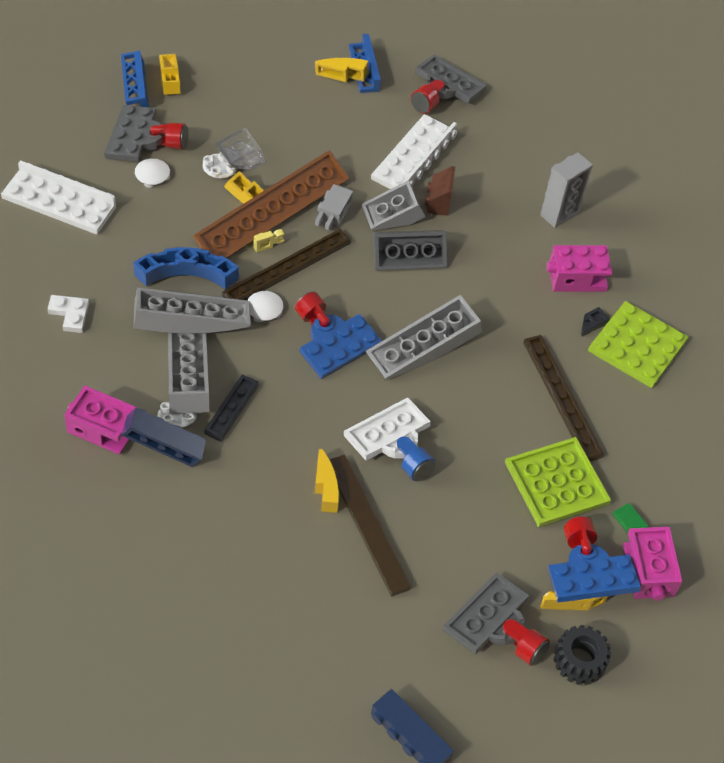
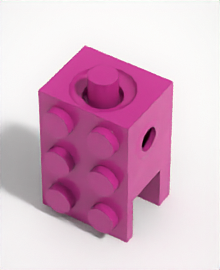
[547,245,612,292]
[64,385,138,455]
[623,527,682,601]

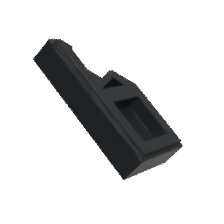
[581,307,610,337]

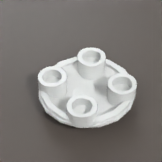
[203,152,237,178]
[135,159,170,188]
[248,291,283,322]
[157,402,197,427]

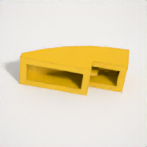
[159,54,181,95]
[315,58,369,82]
[224,171,264,204]
[315,449,339,513]

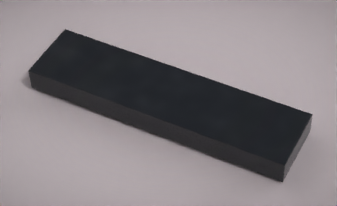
[204,374,259,442]

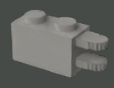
[315,184,353,230]

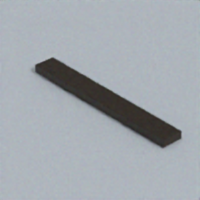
[222,229,351,300]
[523,335,604,461]
[329,454,411,597]

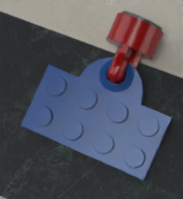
[294,291,382,379]
[548,516,641,603]

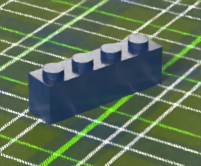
[121,407,206,467]
[371,688,454,763]

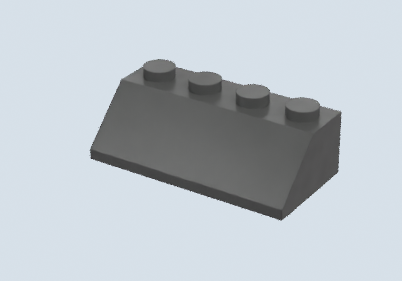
[372,230,447,270]

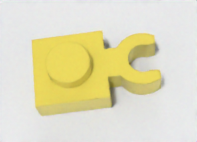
[254,229,285,253]

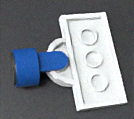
[344,398,436,481]

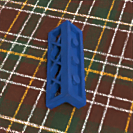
[349,34,381,93]
[121,50,149,107]

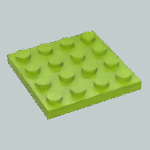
[588,301,688,388]
[505,437,611,527]

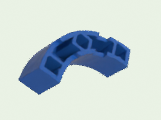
[133,247,239,290]

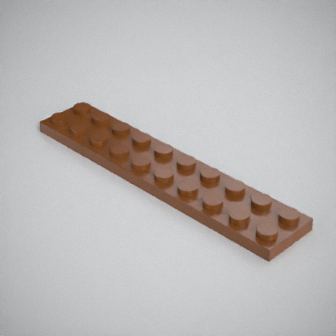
[193,150,349,258]

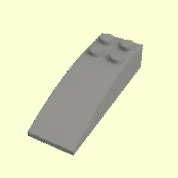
[134,287,251,333]
[366,295,482,380]
[168,332,209,414]

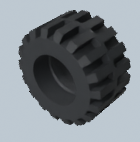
[554,625,611,685]

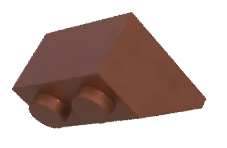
[425,166,455,216]

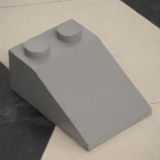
[362,181,426,231]

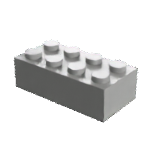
[540,152,593,228]

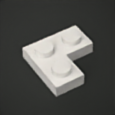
[48,295,89,333]

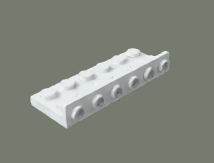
[371,114,457,189]
[1,161,116,234]

